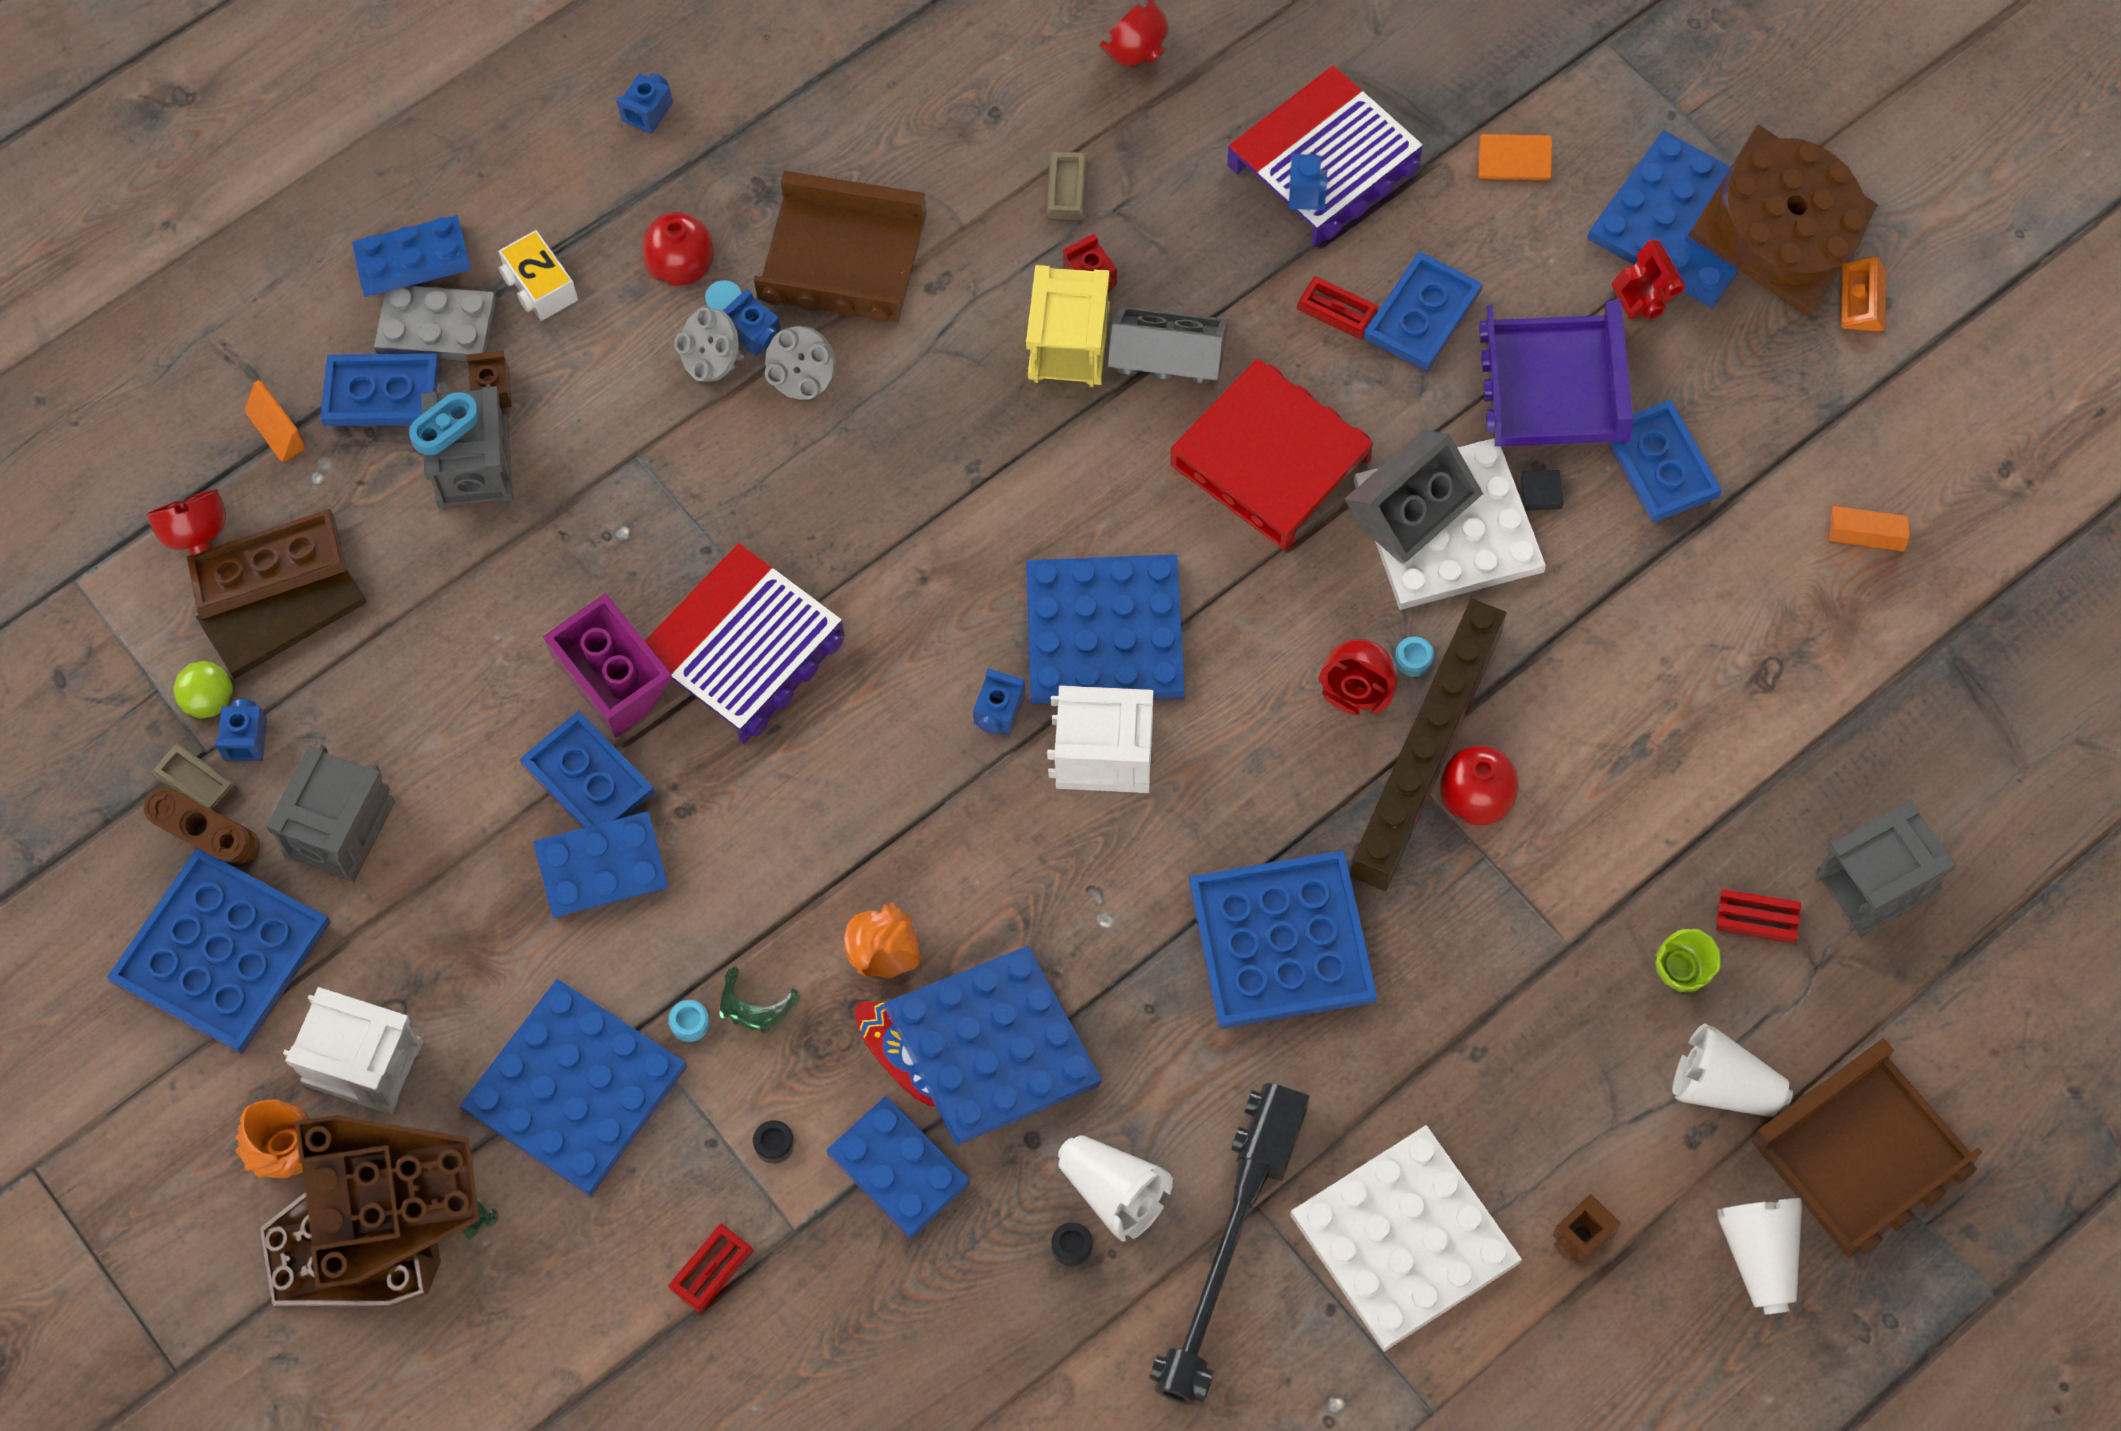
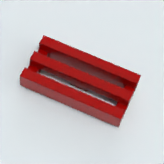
[1297,275,1379,340]
[1716,889,1802,944]
[667,1223,753,1315]

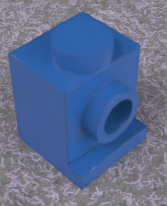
[616,73,673,134]
[1288,154,1328,211]
[723,289,781,356]
[973,668,1025,735]
[215,699,267,761]

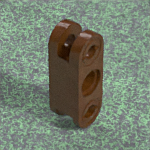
[144,787,260,866]

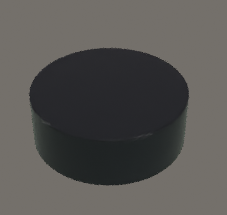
[753,1120,795,1164]
[1051,1222,1093,1266]

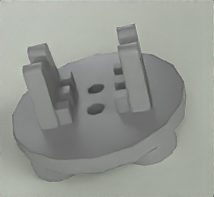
[674,307,744,382]
[765,326,836,400]

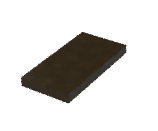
[196,570,367,679]

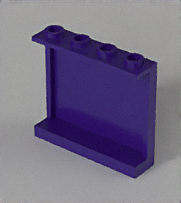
[1479,300,1633,446]

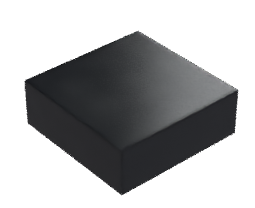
[1521,470,1563,511]

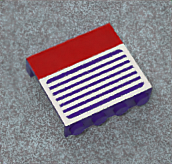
[1227,65,1422,247]
[645,542,845,744]

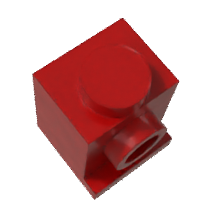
[1063,233,1117,292]

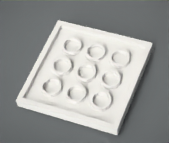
[1354,438,1546,610]
[1290,1125,1522,1351]

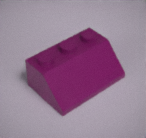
[542,593,672,738]

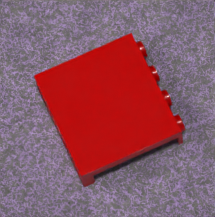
[1170,358,1373,551]

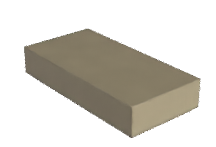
[1047,151,1087,220]
[151,743,237,811]

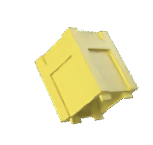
[1026,265,1110,387]

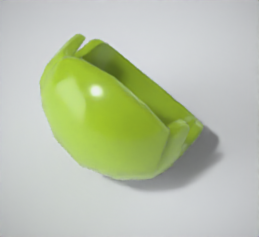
[173,661,233,719]
[1655,929,1721,992]

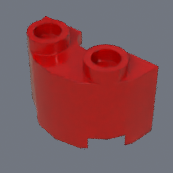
[1611,239,1686,320]

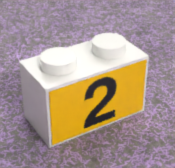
[499,230,578,321]

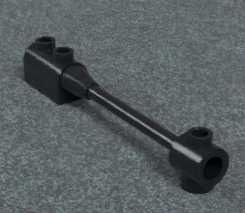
[1149,1083,1310,1405]

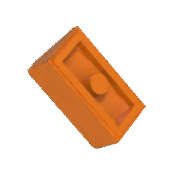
[1478,134,1552,180]
[1841,256,1887,332]
[245,380,305,462]
[1828,506,1910,552]

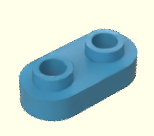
[409,392,479,455]

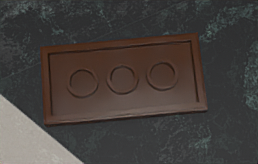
[187,509,347,619]

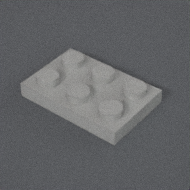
[374,286,496,361]

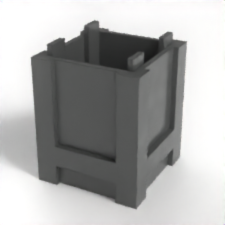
[422,384,513,508]
[266,744,395,883]
[1815,800,1957,937]

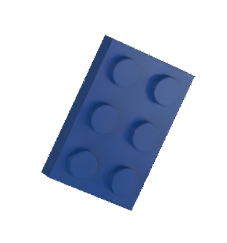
[352,215,471,297]
[1363,251,1483,372]
[320,353,439,426]
[1608,400,1722,523]
[519,710,655,828]
[533,811,669,918]
[826,1096,970,1240]

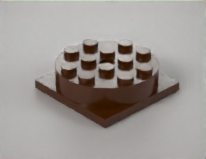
[1687,124,1878,317]

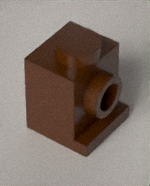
[467,350,512,409]
[1553,1194,1621,1265]

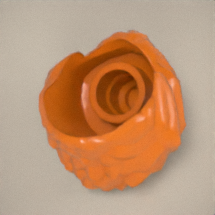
[844,903,921,979]
[235,1099,310,1179]

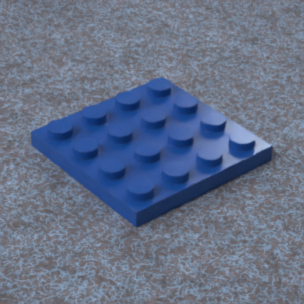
[1587,130,1739,308]
[1026,554,1185,704]
[107,848,331,1054]
[1189,850,1377,1029]
[885,946,1102,1146]
[460,978,687,1197]

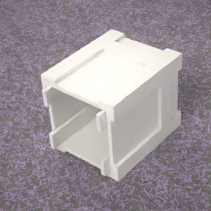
[1047,686,1153,793]
[283,987,423,1115]

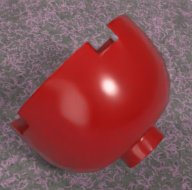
[1099,0,1169,66]
[642,212,715,286]
[147,489,226,555]
[1318,639,1397,715]
[1440,745,1519,825]

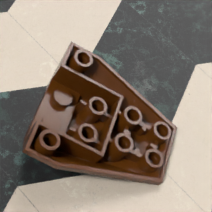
[295,1115,480,1289]
[260,1192,441,1307]

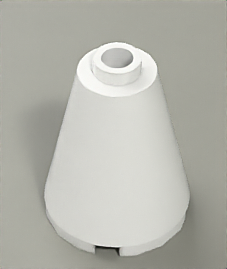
[1672,1023,1793,1118]
[1058,1135,1173,1241]
[1717,1198,1802,1315]

